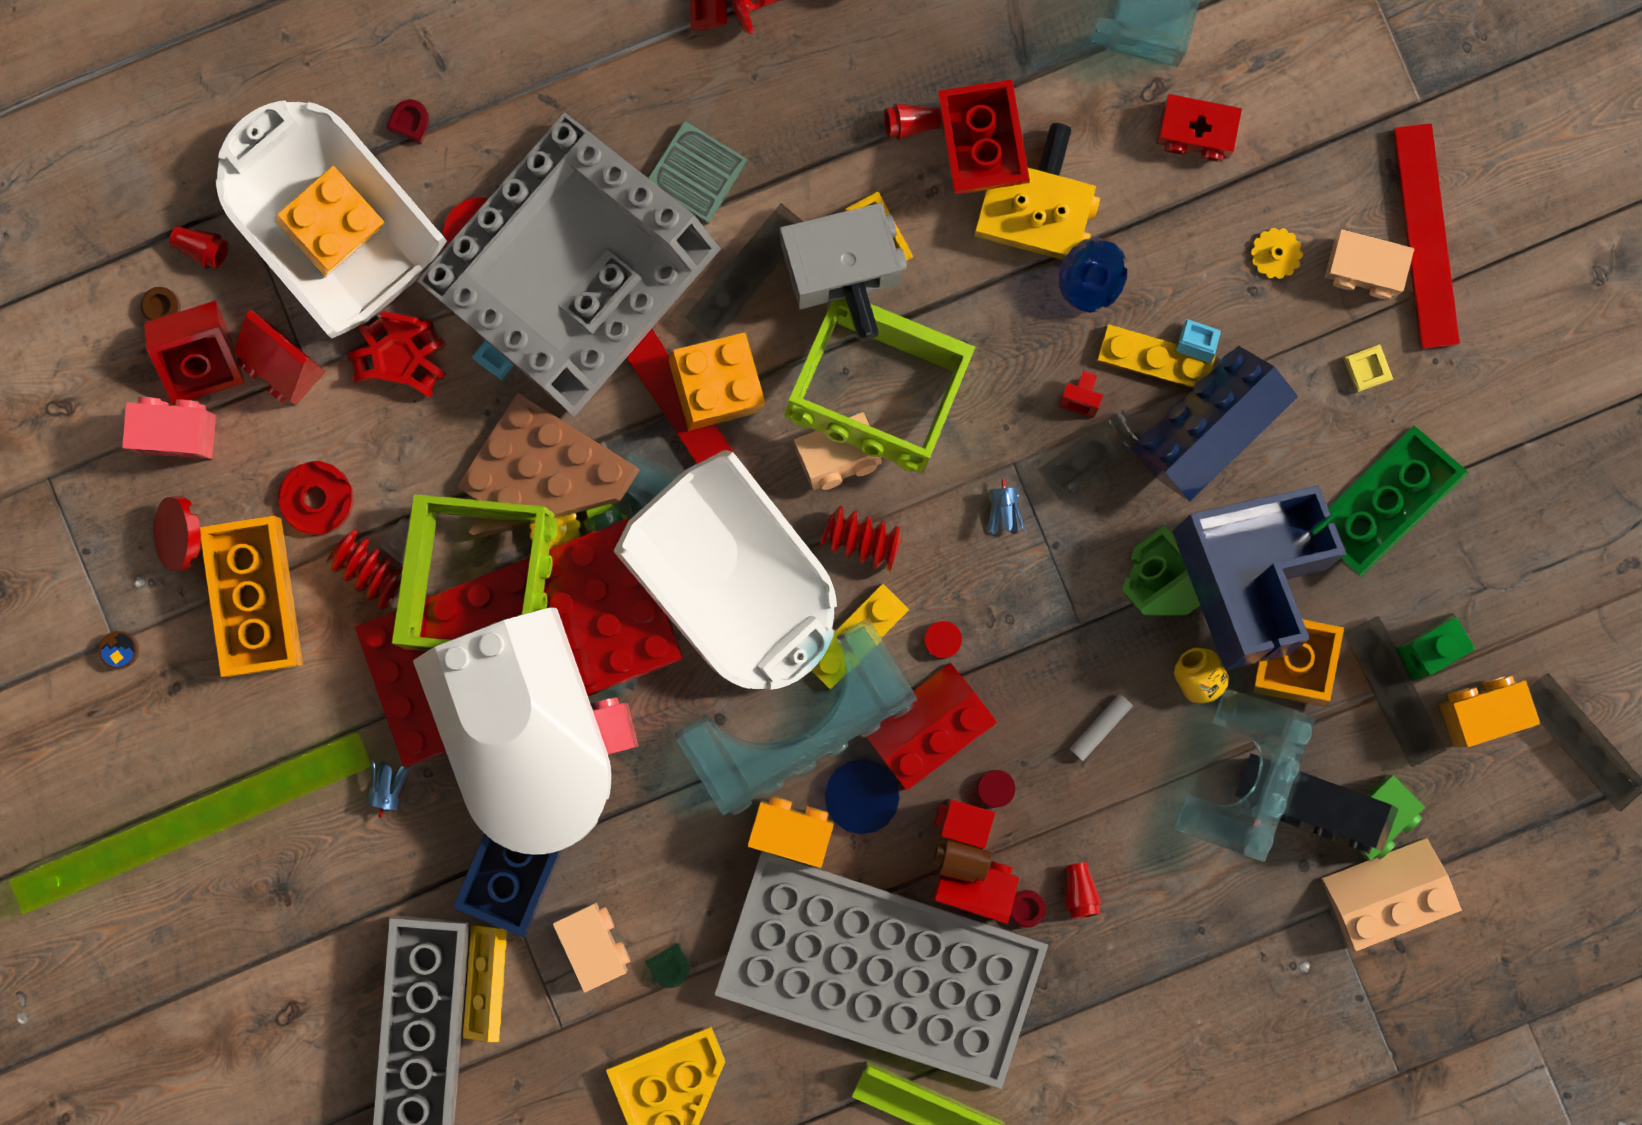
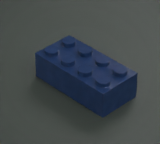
[1132,345,1298,502]
[453,833,562,937]

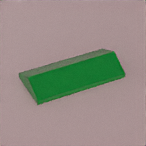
[1311,425,1468,577]

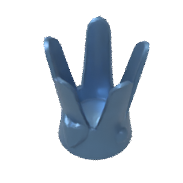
[987,478,1026,535]
[367,760,410,818]

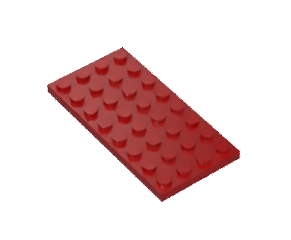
[355,517,684,767]

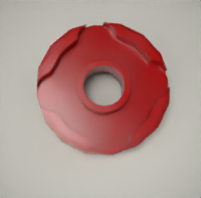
[278,461,354,536]

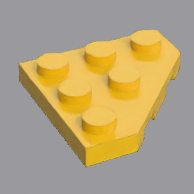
[606,1026,725,1125]

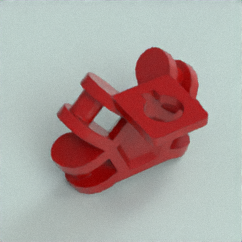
[347,311,447,398]

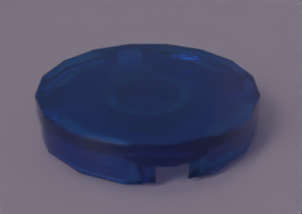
[1059,237,1127,313]
[825,759,900,834]

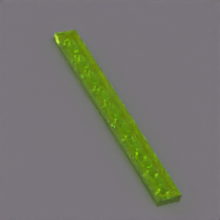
[9,732,372,915]

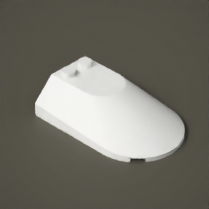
[216,100,447,338]
[614,450,837,690]
[413,608,611,854]

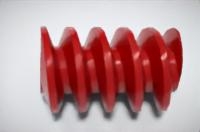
[819,506,902,573]
[326,529,403,610]

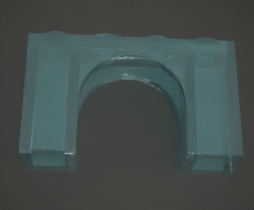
[1174,688,1316,862]

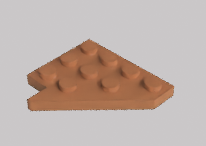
[457,393,640,538]

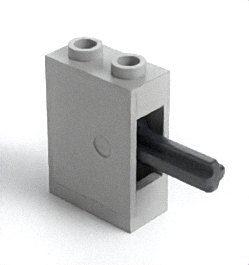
[780,203,907,341]

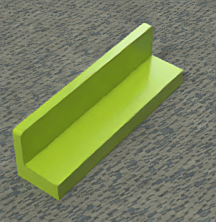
[852,1061,1006,1125]

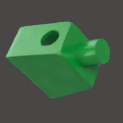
[1392,613,1476,682]

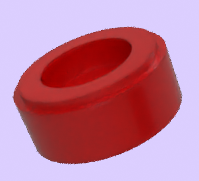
[924,621,962,658]

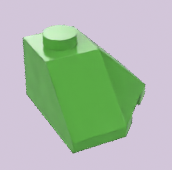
[1122,526,1200,615]

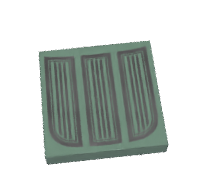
[648,121,748,224]

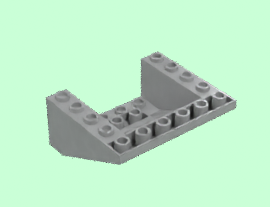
[417,112,721,417]

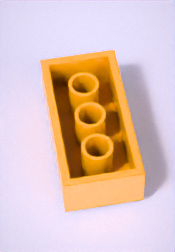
[200,516,303,677]

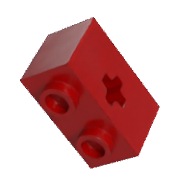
[1156,94,1242,162]
[933,798,996,849]

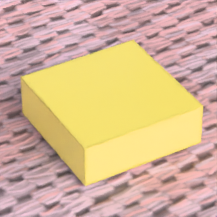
[1343,345,1393,393]

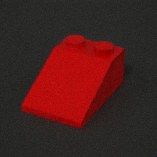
[938,79,1030,195]
[234,309,326,405]

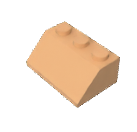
[1321,838,1462,951]

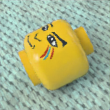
[1174,648,1229,704]

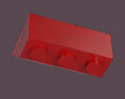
[861,663,998,791]

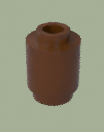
[933,838,991,883]

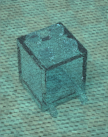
[1091,0,1200,67]

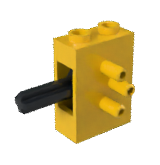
[974,123,1100,263]

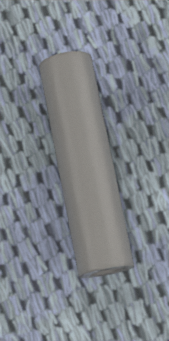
[1069,693,1133,761]

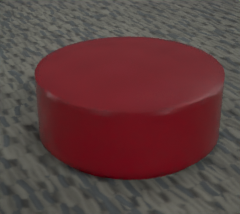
[977,770,1016,808]
[1010,889,1046,928]

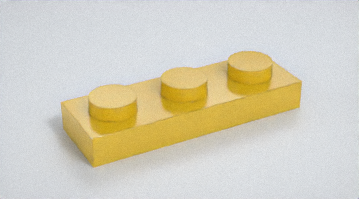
[1097,324,1216,389]
[811,584,909,690]
[463,925,507,1042]

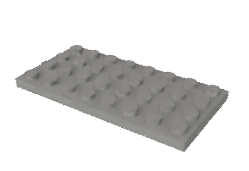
[714,851,1048,1089]

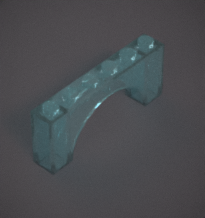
[675,617,918,816]

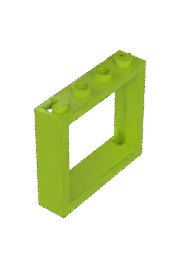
[784,298,975,474]
[392,494,558,651]

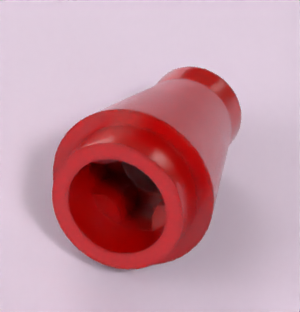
[884,103,941,140]
[169,226,228,269]
[1065,862,1103,919]

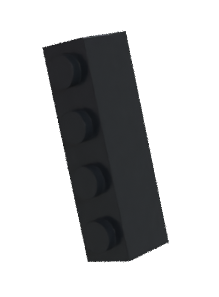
[1235,753,1399,854]

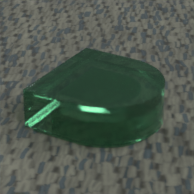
[583,507,624,534]
[645,943,690,988]

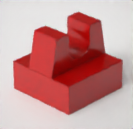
[1058,370,1103,419]

